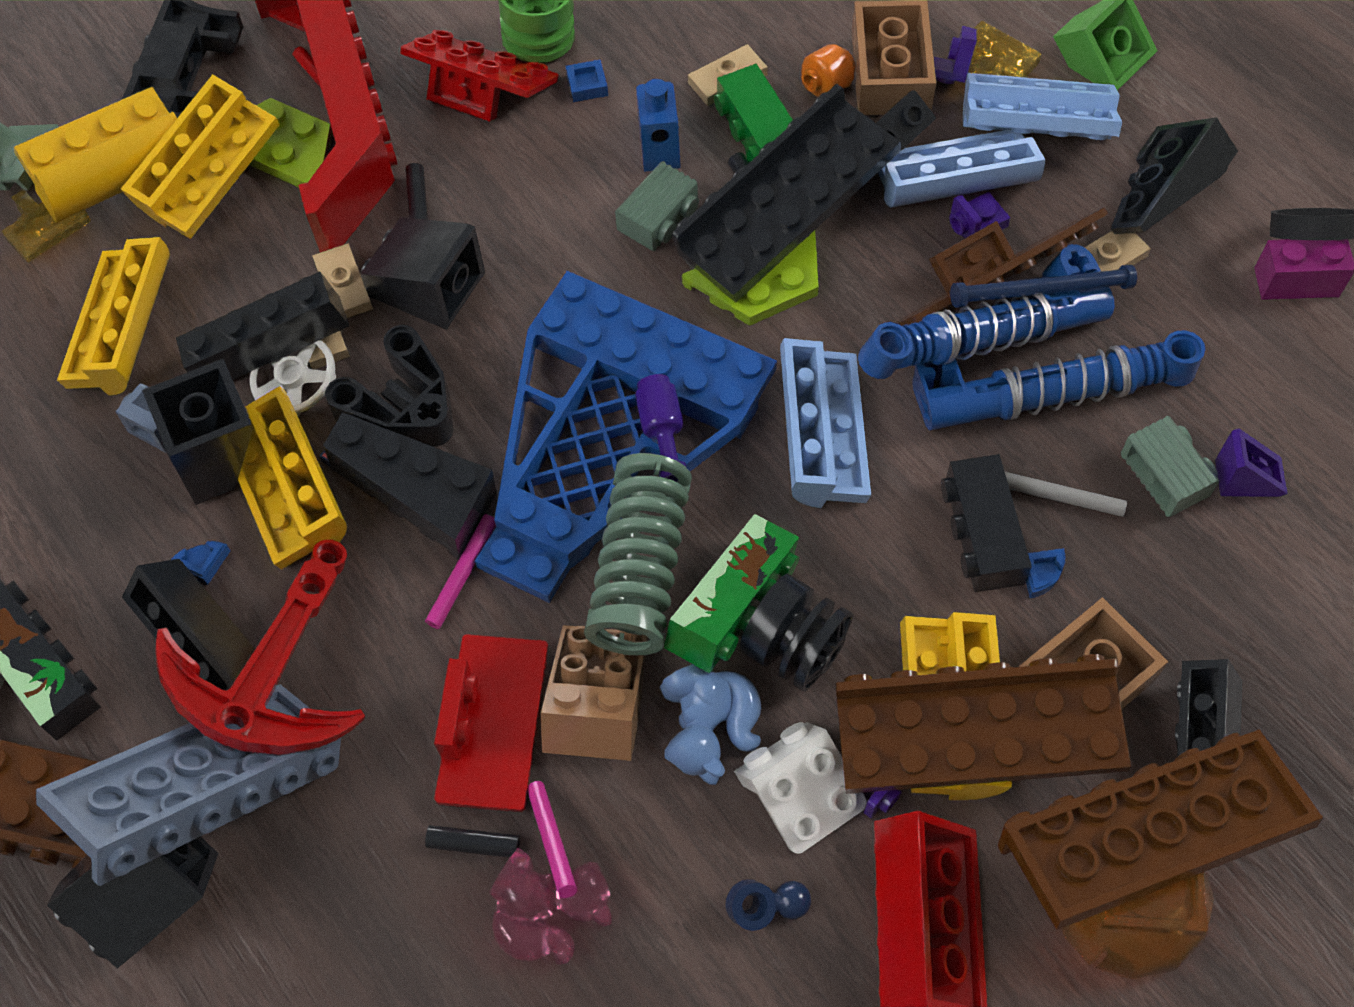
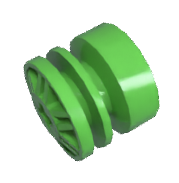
[498,0,575,63]

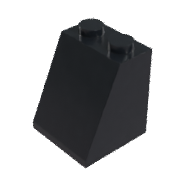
[360,217,485,330]
[142,359,253,505]
[47,836,219,969]

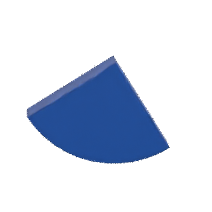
[171,541,231,585]
[1026,548,1065,598]

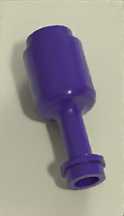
[635,374,687,482]

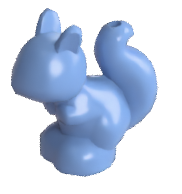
[659,664,761,785]

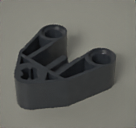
[325,325,454,447]

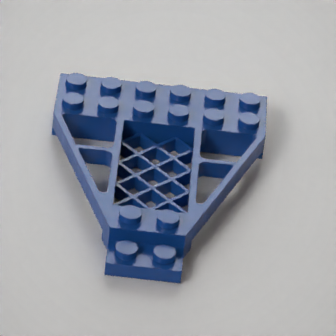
[475,271,777,603]

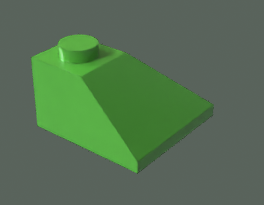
[1053,0,1158,90]

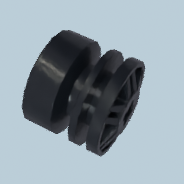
[740,573,854,692]

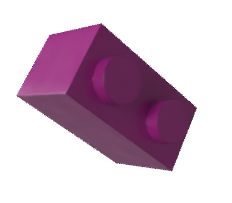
[1254,239,1354,300]

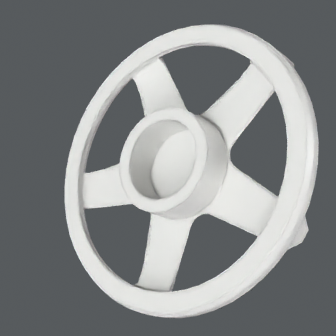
[250,340,336,416]

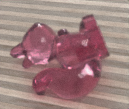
[489,848,612,965]

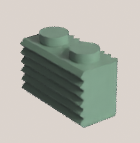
[615,161,699,251]
[1121,416,1220,517]

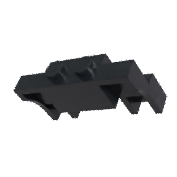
[122,0,244,118]

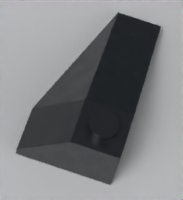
[1111,117,1238,234]

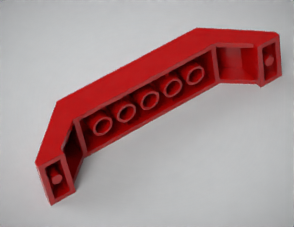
[255,0,398,253]

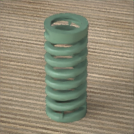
[584,453,692,656]

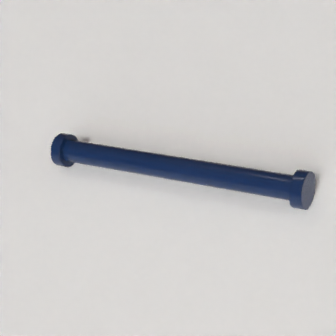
[950,264,1137,308]

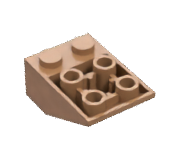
[541,625,648,761]

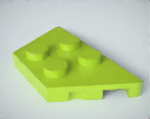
[249,98,333,187]
[682,231,819,326]

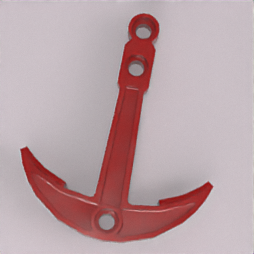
[155,539,365,755]

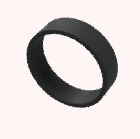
[1270,208,1354,240]

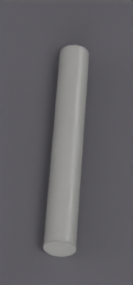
[1005,472,1127,517]

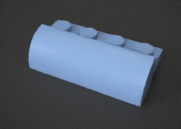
[963,73,1122,140]
[878,129,1045,208]
[780,338,871,508]

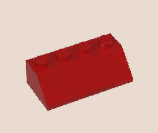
[874,811,987,1007]

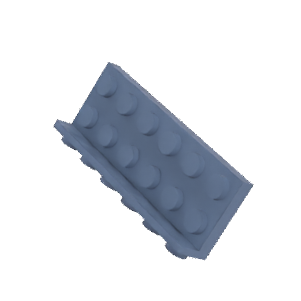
[36,684,341,886]

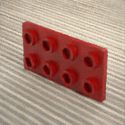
[400,30,559,122]
[434,634,549,812]

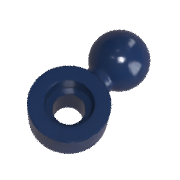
[726,879,811,931]

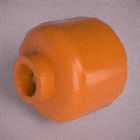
[801,44,855,97]

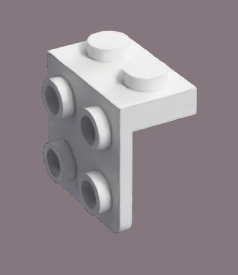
[734,722,867,854]

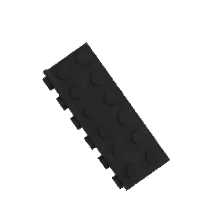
[672,84,901,303]

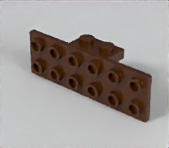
[895,207,1108,326]

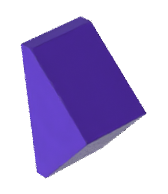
[1215,428,1288,497]

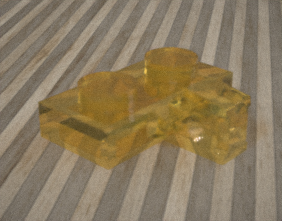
[970,20,1042,78]
[1,190,91,263]

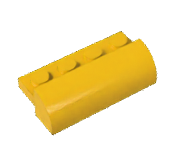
[121,74,280,239]
[14,87,177,223]
[57,237,170,396]
[238,386,347,570]
[900,612,1012,800]

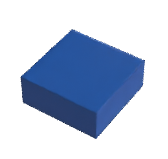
[565,59,608,102]

